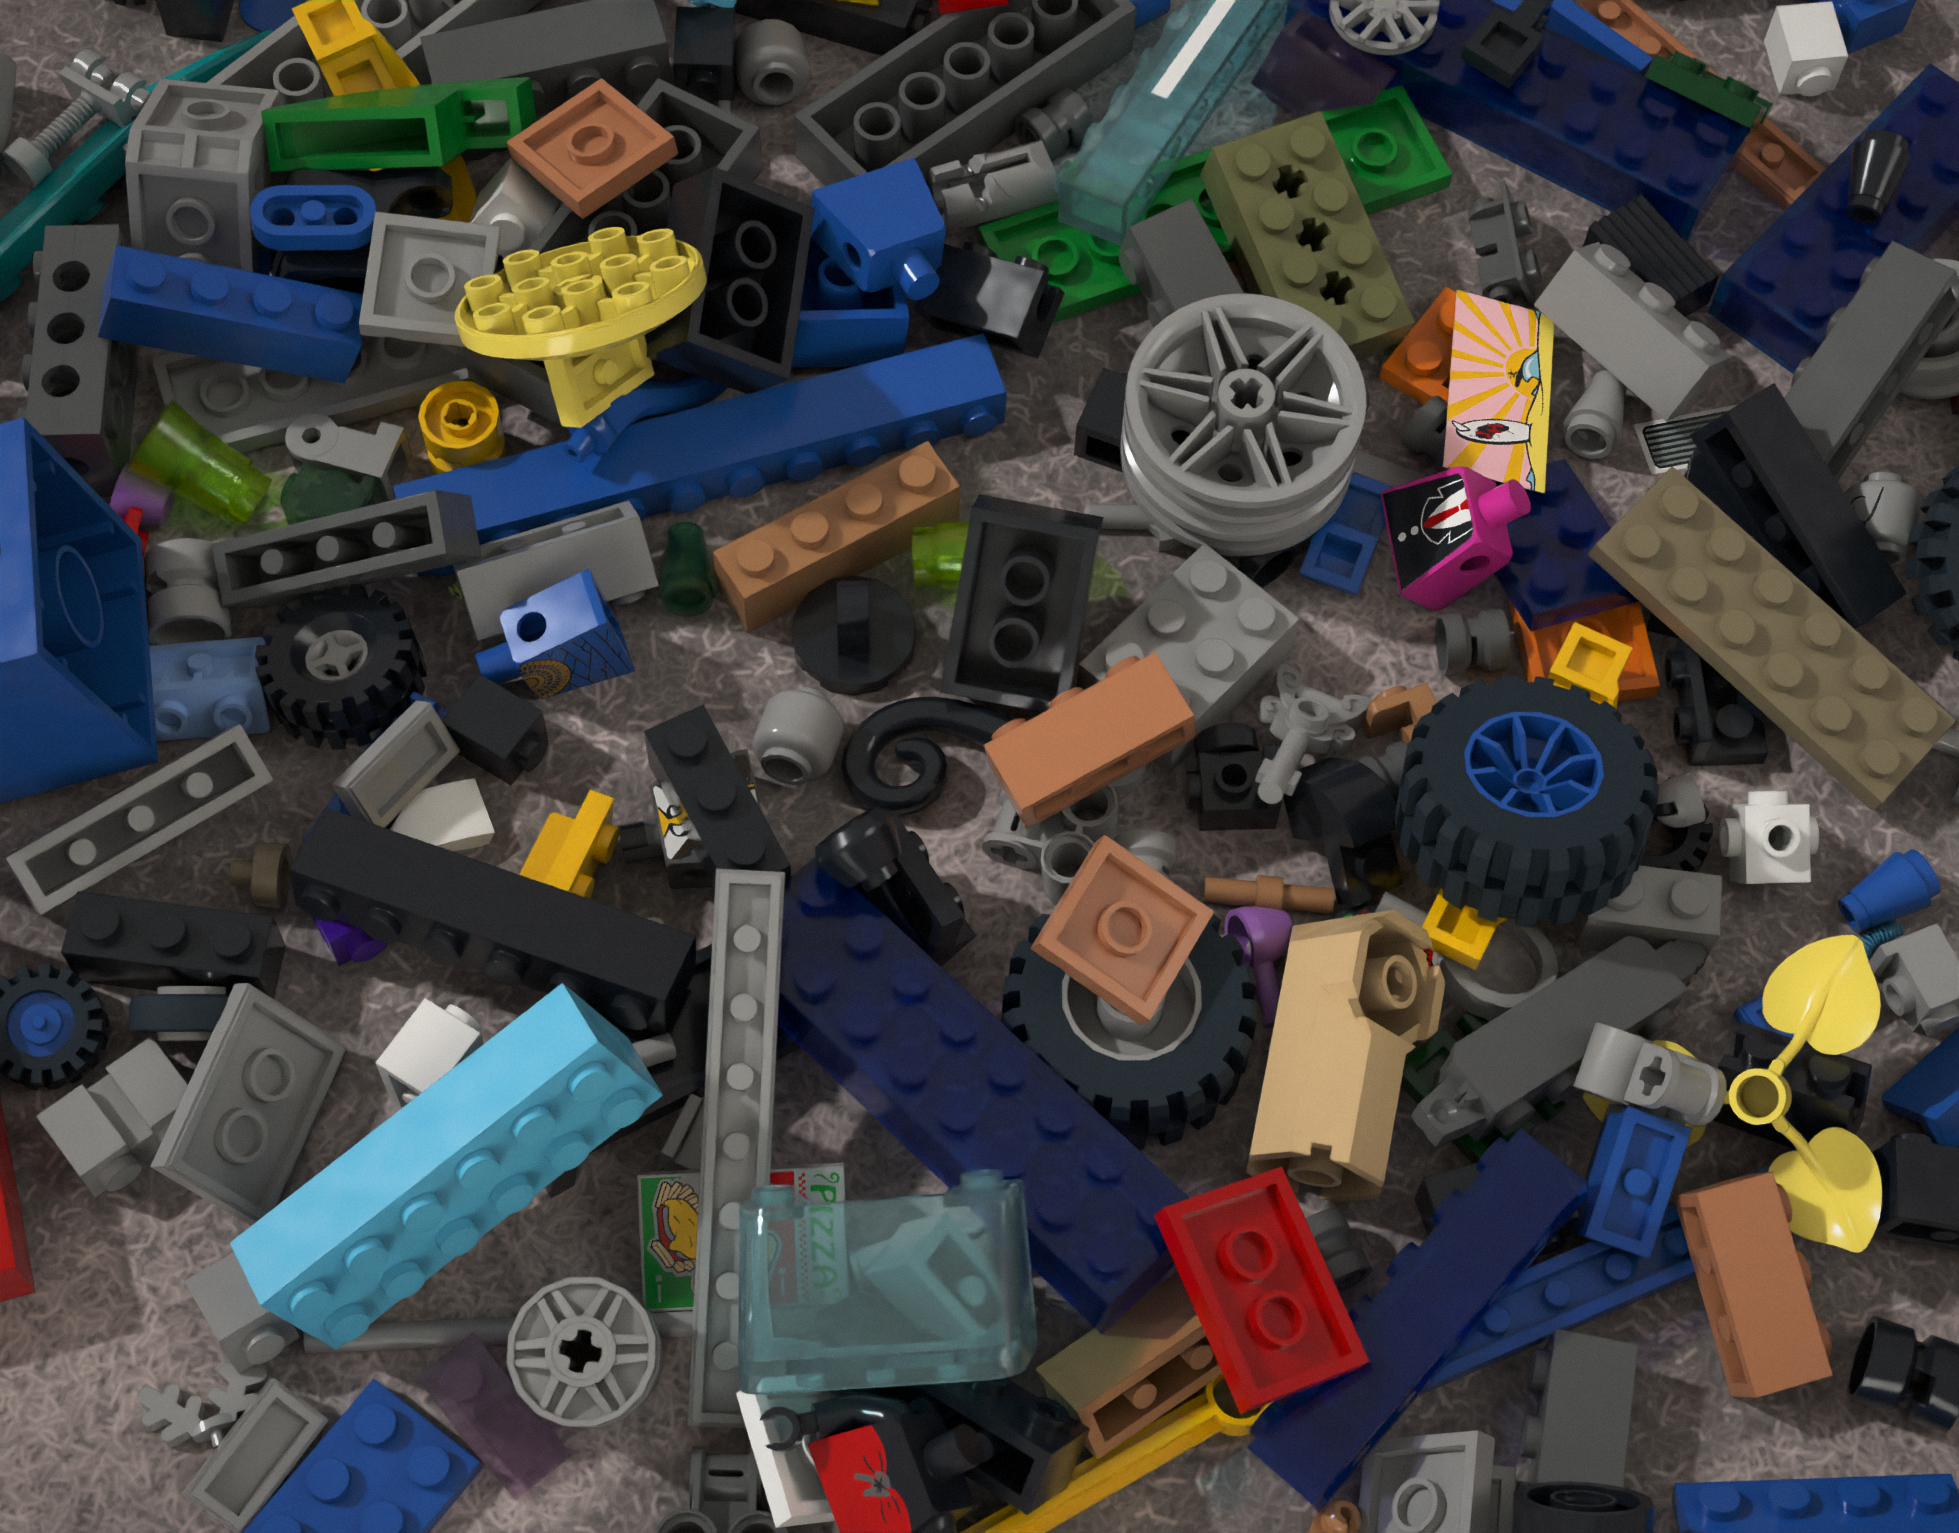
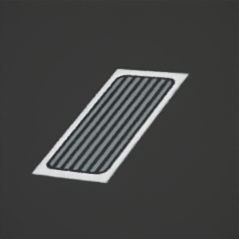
[1633,404,1739,475]

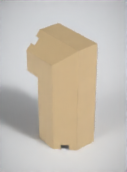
[1246,909,1446,1202]

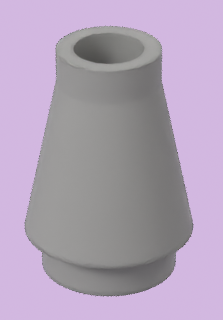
[1563,370,1628,459]

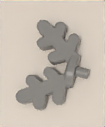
[137,1362,270,1450]

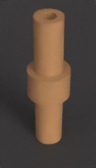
[1203,875,1335,914]

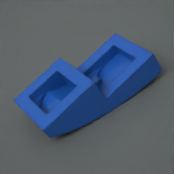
[1299,472,1394,597]

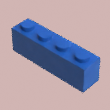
[98,245,363,384]

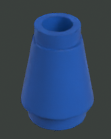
[1837,849,1941,933]

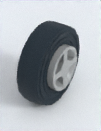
[129,986,230,1042]

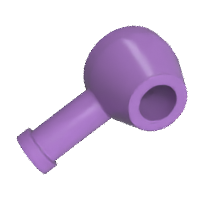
[110,423,175,526]
[1225,906,1293,1028]

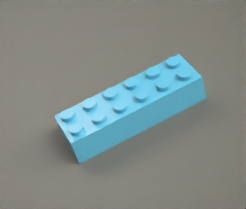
[230,983,663,1350]

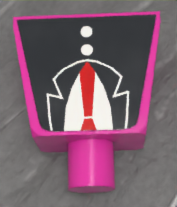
[1380,466,1531,611]

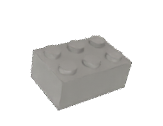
[1077,543,1300,774]

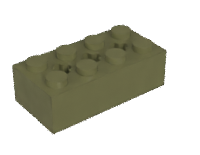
[1200,111,1415,362]

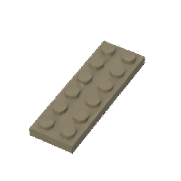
[1588,466,1956,811]

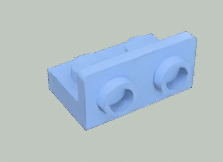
[149,637,270,741]

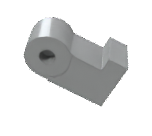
[285,413,413,503]

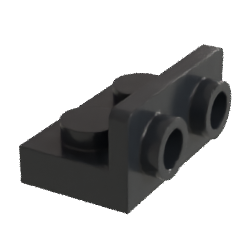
[1664,637,1768,766]

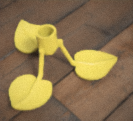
[1583,935,1883,1253]

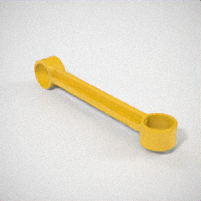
[957,1374,1274,1533]

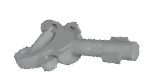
[1255,663,1372,804]

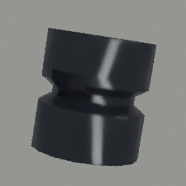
[1847,1316,1959,1433]

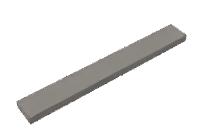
[687,869,785,1428]

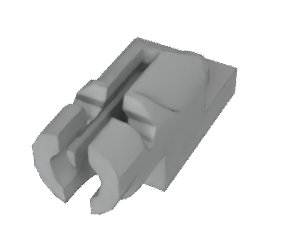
[928,140,1108,228]

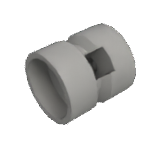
[144,538,232,645]

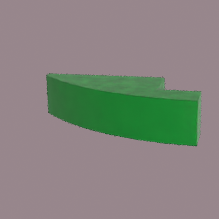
[261,77,537,172]

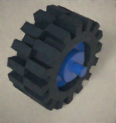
[0,964,109,1090]

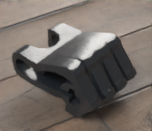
[269,166,453,294]

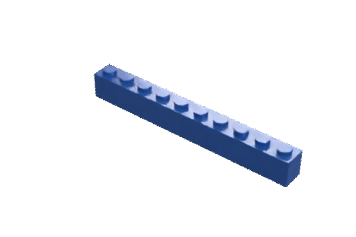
[393,333,1006,577]

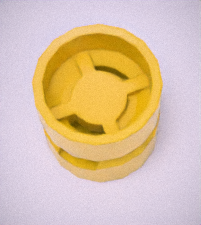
[418,380,508,475]

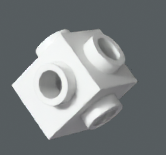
[1719,791,1819,884]

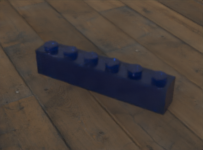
[1247,1128,1588,1512]

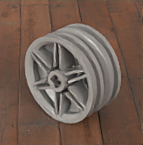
[1120,294,1367,556]

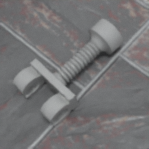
[0,49,151,188]

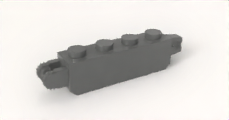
[1411,935,1707,1147]

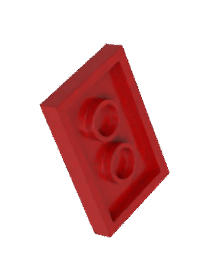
[1154,1166,1370,1414]

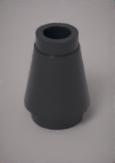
[1846,130,1911,224]

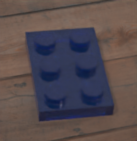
[1492,459,1639,632]

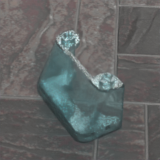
[738,1169,1038,1395]

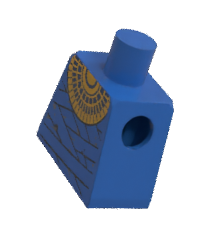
[475,569,635,699]

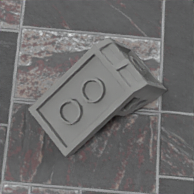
[125,79,280,273]

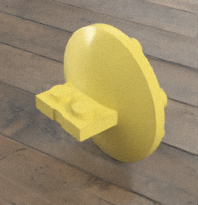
[454,227,707,428]

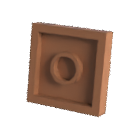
[506,78,678,219]
[1030,835,1215,1026]

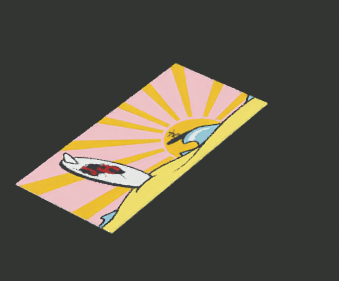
[1443,290,1554,494]

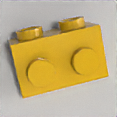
[519,789,620,899]

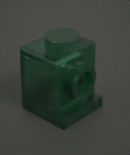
[280,464,383,525]

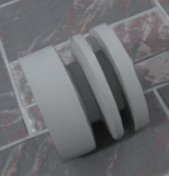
[507,1277,663,1428]

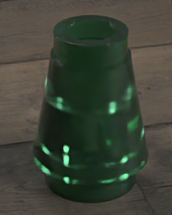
[656,522,719,617]

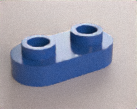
[250,185,376,251]

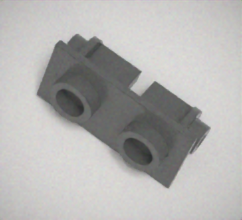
[1468,181,1542,308]

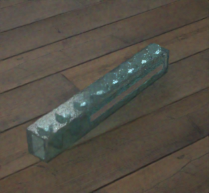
[1054,0,1291,245]

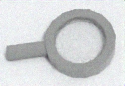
[1375,892,1559,1021]

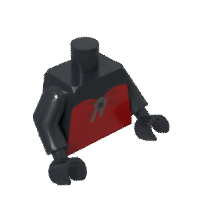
[760,1392,984,1533]

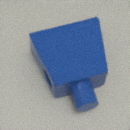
[811,158,946,300]

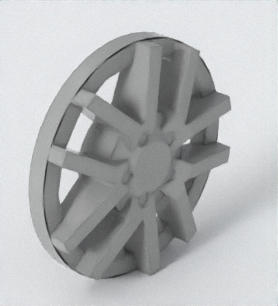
[1329,0,1440,55]

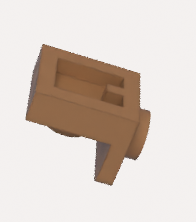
[1363,683,1437,744]

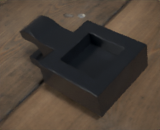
[1460,0,1553,89]

